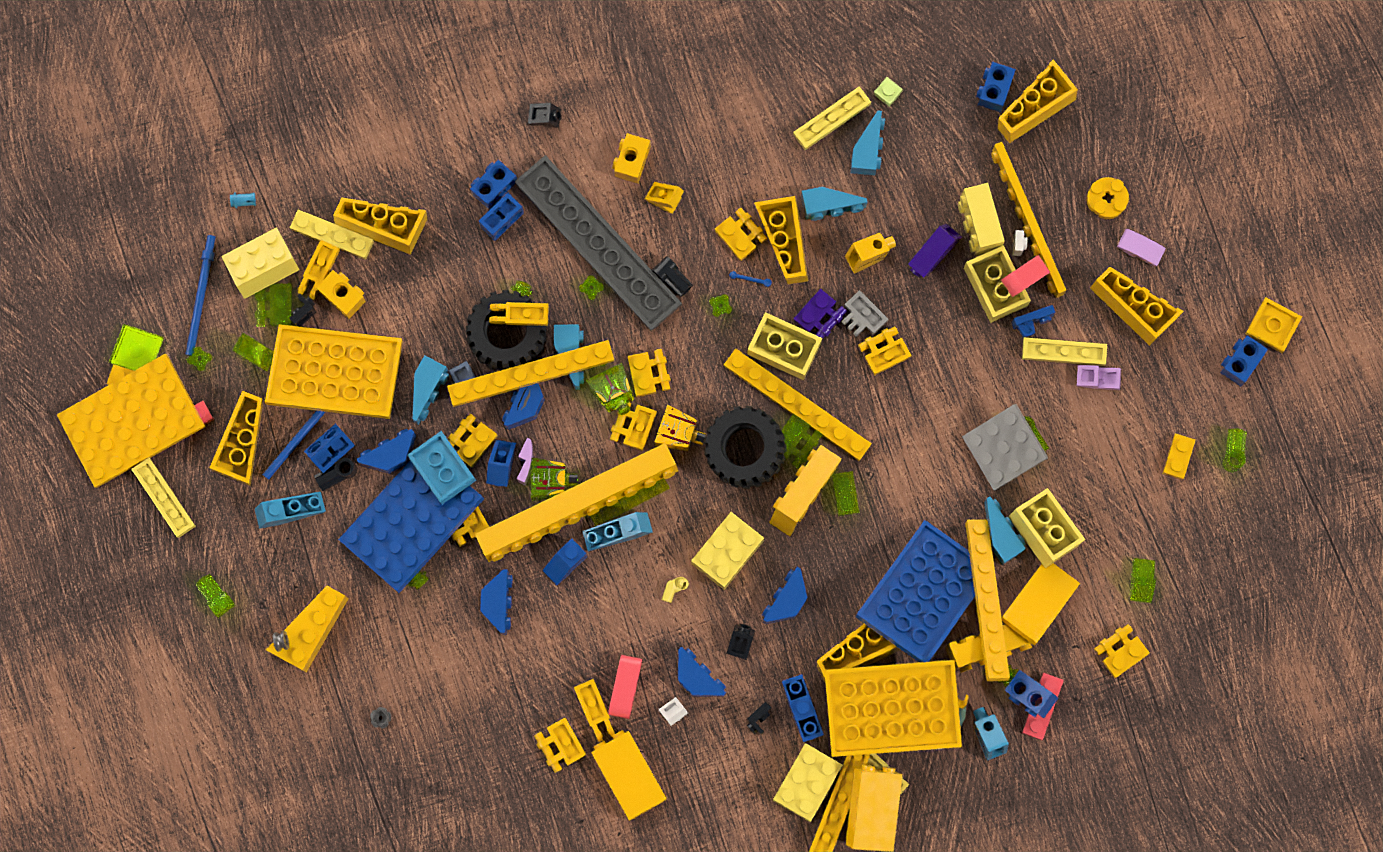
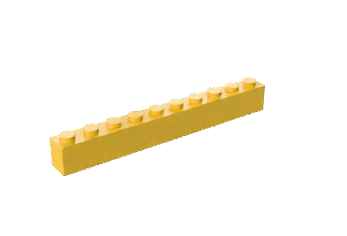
[475,443,678,562]

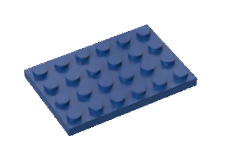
[338,460,484,593]
[855,520,975,663]

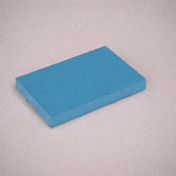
[407,431,477,505]

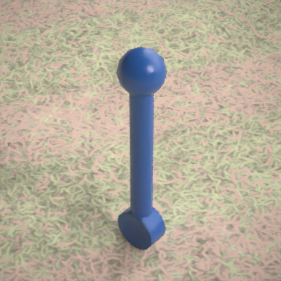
[729,271,772,287]

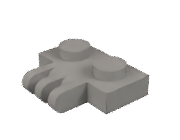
[842,290,889,337]

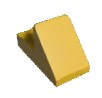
[645,182,684,214]

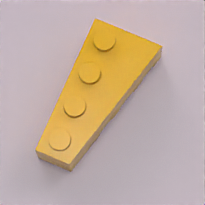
[998,59,1078,144]
[754,196,808,284]
[333,198,427,255]
[1090,267,1184,346]
[210,391,263,486]
[769,445,842,537]
[266,586,349,673]
[817,623,901,684]
[945,624,1032,673]

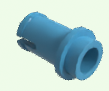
[230,192,256,209]

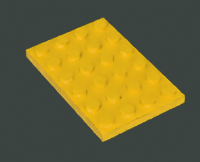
[265,324,403,419]
[57,354,205,488]
[825,660,962,757]

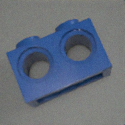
[976,62,1016,112]
[470,160,517,210]
[479,193,524,241]
[1220,335,1268,387]
[304,423,355,473]
[1005,670,1058,719]

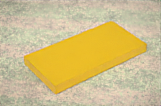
[1002,563,1080,646]

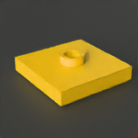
[1245,297,1302,353]

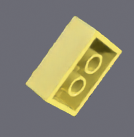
[958,183,1005,257]
[221,227,300,299]
[964,245,1031,323]
[747,312,822,380]
[1008,488,1085,568]
[691,512,764,590]
[773,743,843,822]

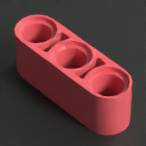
[1001,255,1050,297]
[608,655,642,719]

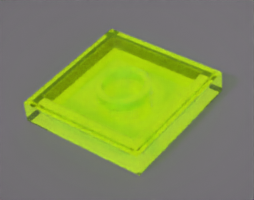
[109,324,164,371]

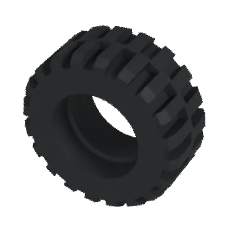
[466,290,547,371]
[704,406,786,489]

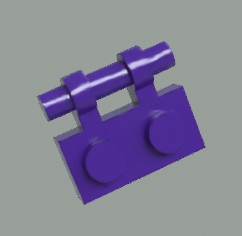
[793,288,847,339]

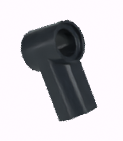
[652,256,693,298]
[314,458,357,492]

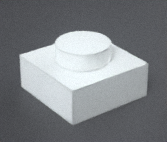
[1013,230,1027,256]
[659,697,688,726]

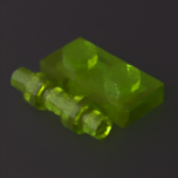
[254,284,292,327]
[781,413,823,468]

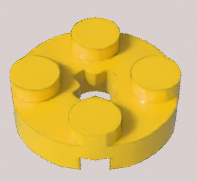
[1087,177,1129,219]

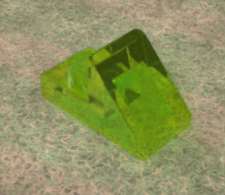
[232,332,274,371]
[1130,558,1156,603]

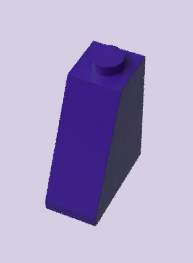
[908,224,962,278]

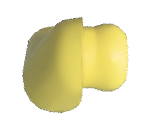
[661,577,689,603]

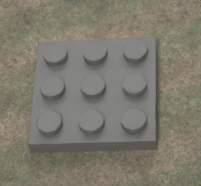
[962,404,1048,490]

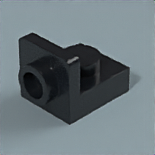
[528,103,562,128]
[289,294,317,327]
[726,624,755,660]
[746,702,771,736]

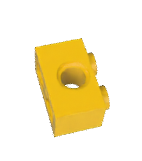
[612,133,651,184]
[316,270,366,319]

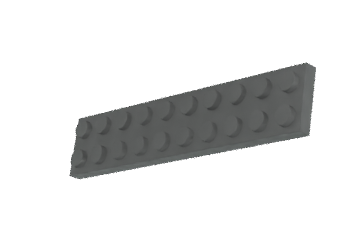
[515,155,682,332]

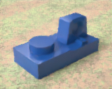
[1011,305,1056,338]

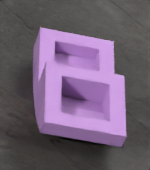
[1117,229,1166,267]
[1077,365,1121,390]
[517,438,533,486]

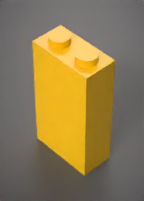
[591,730,667,821]
[846,765,903,852]

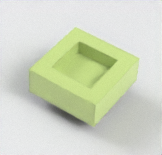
[874,77,903,107]

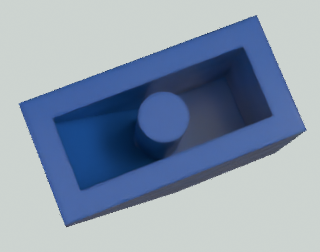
[486,440,516,487]
[542,539,587,585]

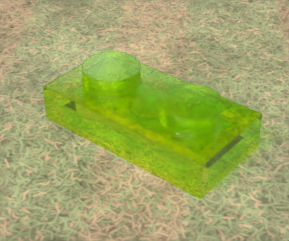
[832,471,859,516]

